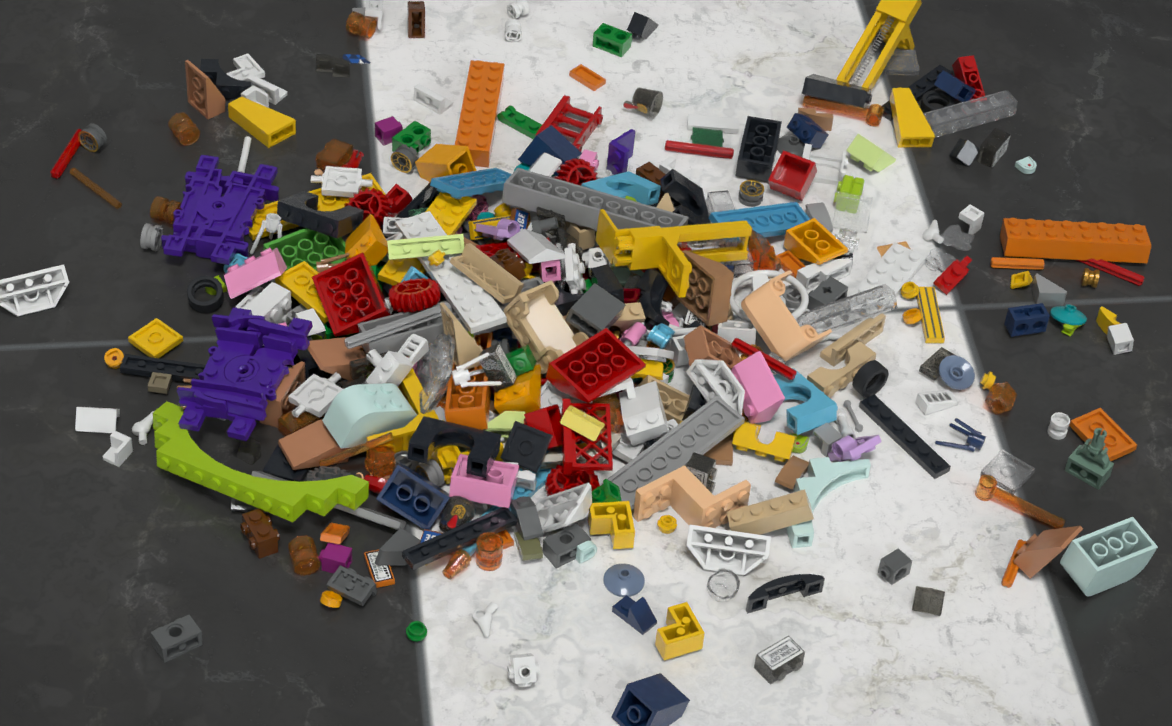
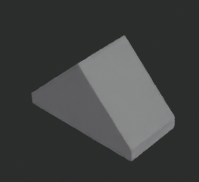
[1032,273,1067,306]

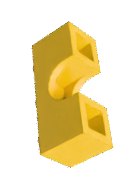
[732,422,797,462]

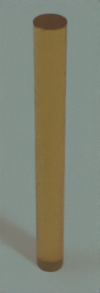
[70,168,122,209]
[319,432,394,467]

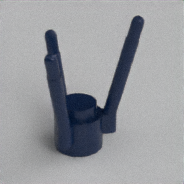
[935,418,986,452]

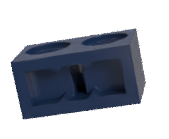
[787,113,829,149]
[1004,303,1050,337]

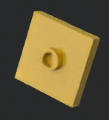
[128,318,183,358]

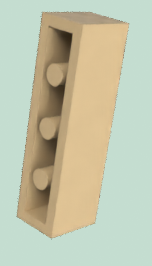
[727,489,814,535]

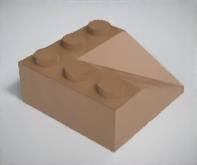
[677,250,734,327]

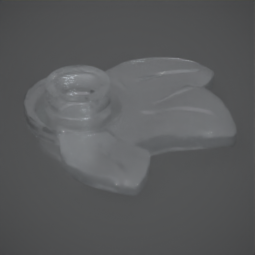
[941,225,974,251]
[925,248,957,273]

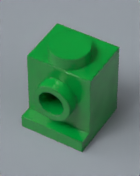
[592,479,622,503]

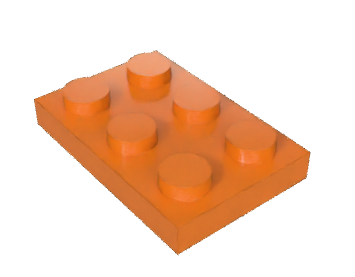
[1069,408,1137,461]

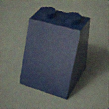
[518,125,582,176]
[611,673,690,726]

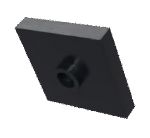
[500,421,553,473]
[263,444,311,482]

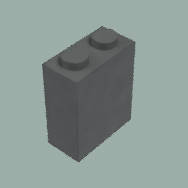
[566,283,626,338]

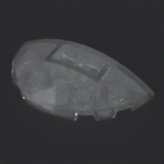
[417,333,455,414]

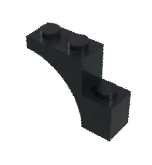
[200,59,252,99]
[636,269,670,326]

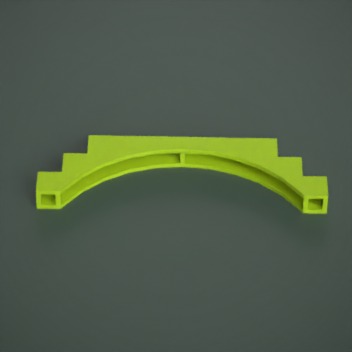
[152,401,369,522]

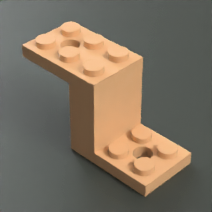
[633,465,751,528]

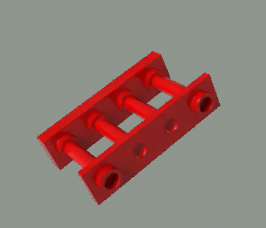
[535,95,603,152]

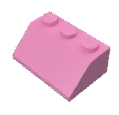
[224,248,287,299]
[731,351,785,424]
[449,454,519,508]

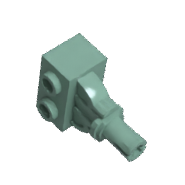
[1065,428,1114,490]

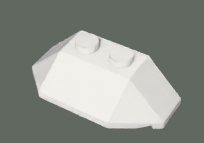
[0,264,69,317]
[686,359,745,415]
[536,483,592,533]
[687,525,771,576]

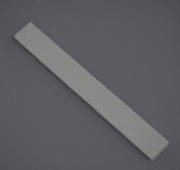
[251,471,406,530]

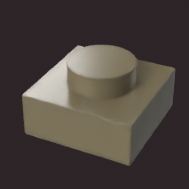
[148,372,172,394]

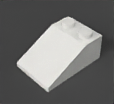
[619,381,670,446]

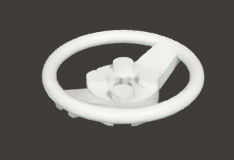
[730,270,809,322]

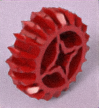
[555,159,598,186]
[344,188,392,229]
[389,278,440,313]
[545,465,600,496]

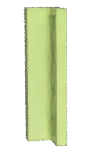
[387,234,464,260]

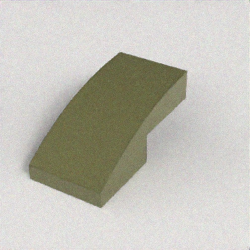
[514,532,543,561]

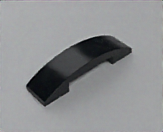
[746,574,825,614]

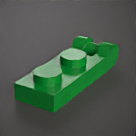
[497,105,542,139]

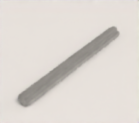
[344,302,452,349]

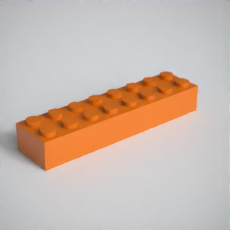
[455,60,505,168]
[1000,218,1152,263]
[445,331,494,430]

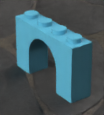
[581,171,661,205]
[773,368,838,435]

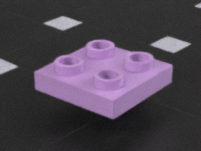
[475,218,520,240]
[828,435,882,462]

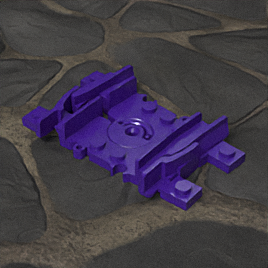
[161,155,279,265]
[177,307,313,441]

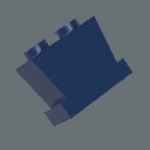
[934,70,977,105]

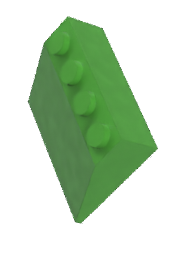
[263,228,348,271]

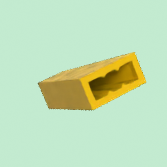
[890,87,935,148]
[228,97,296,148]

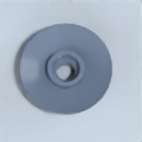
[939,355,975,390]
[603,564,645,597]

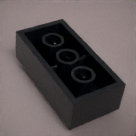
[735,116,782,181]

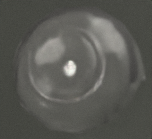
[706,568,740,602]

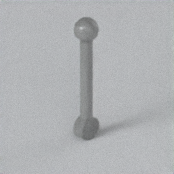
[844,400,863,432]

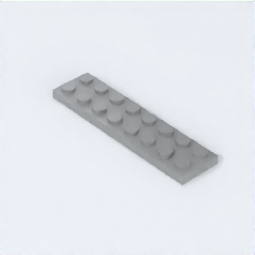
[602,396,745,510]

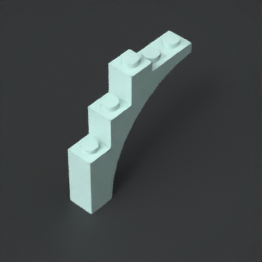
[785,457,871,548]

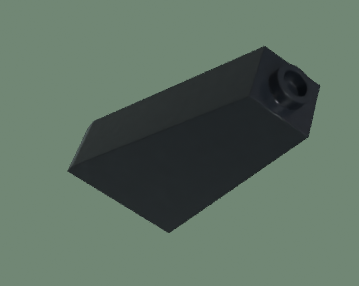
[802,74,872,108]

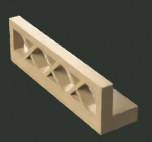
[450,243,524,304]
[820,313,886,367]

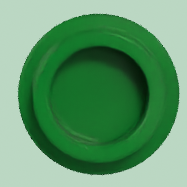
[406,621,427,641]

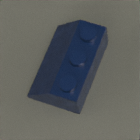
[376,462,450,530]

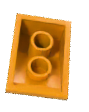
[345,214,388,266]
[784,218,849,265]
[494,364,541,414]

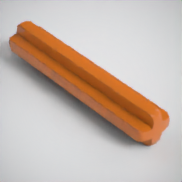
[990,257,1044,270]
[1001,539,1028,588]

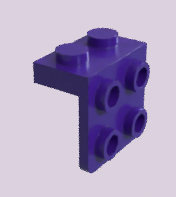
[606,129,635,175]

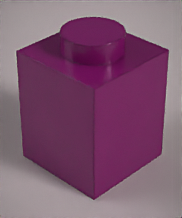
[375,116,403,146]
[319,542,352,574]

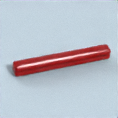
[50,129,82,179]
[665,140,734,159]
[1076,258,1145,286]
[731,338,797,380]

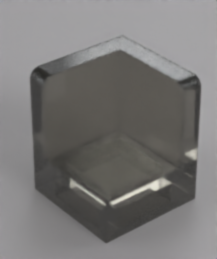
[912,586,945,616]

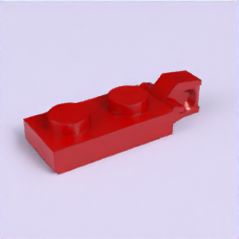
[933,256,972,295]

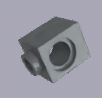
[878,548,912,585]

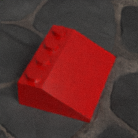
[312,253,391,336]
[546,328,646,403]

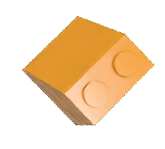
[415,144,476,182]

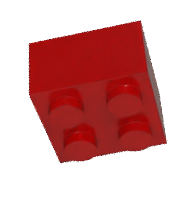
[768,150,817,201]
[524,404,562,449]

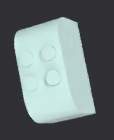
[322,383,417,448]
[1060,517,1158,596]

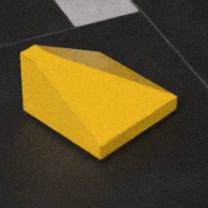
[1011,271,1033,289]

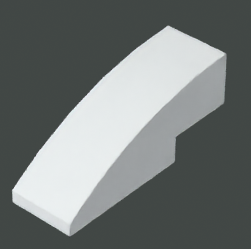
[796,259,853,290]

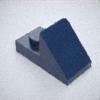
[612,595,657,635]

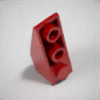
[952,55,987,104]

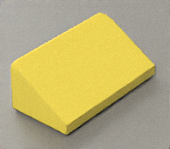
[560,406,605,441]

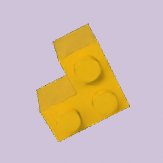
[587,501,635,549]
[655,602,705,660]

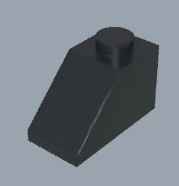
[627,12,659,40]

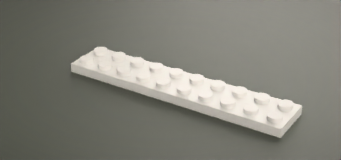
[395,211,507,334]

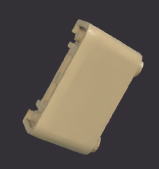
[503,280,589,374]

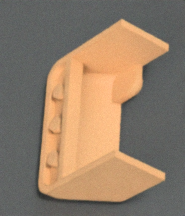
[741,270,832,362]

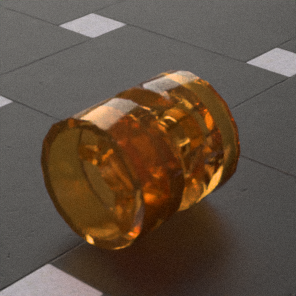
[346,11,377,39]
[168,113,200,145]
[150,196,181,224]
[476,532,503,571]
[288,536,321,576]

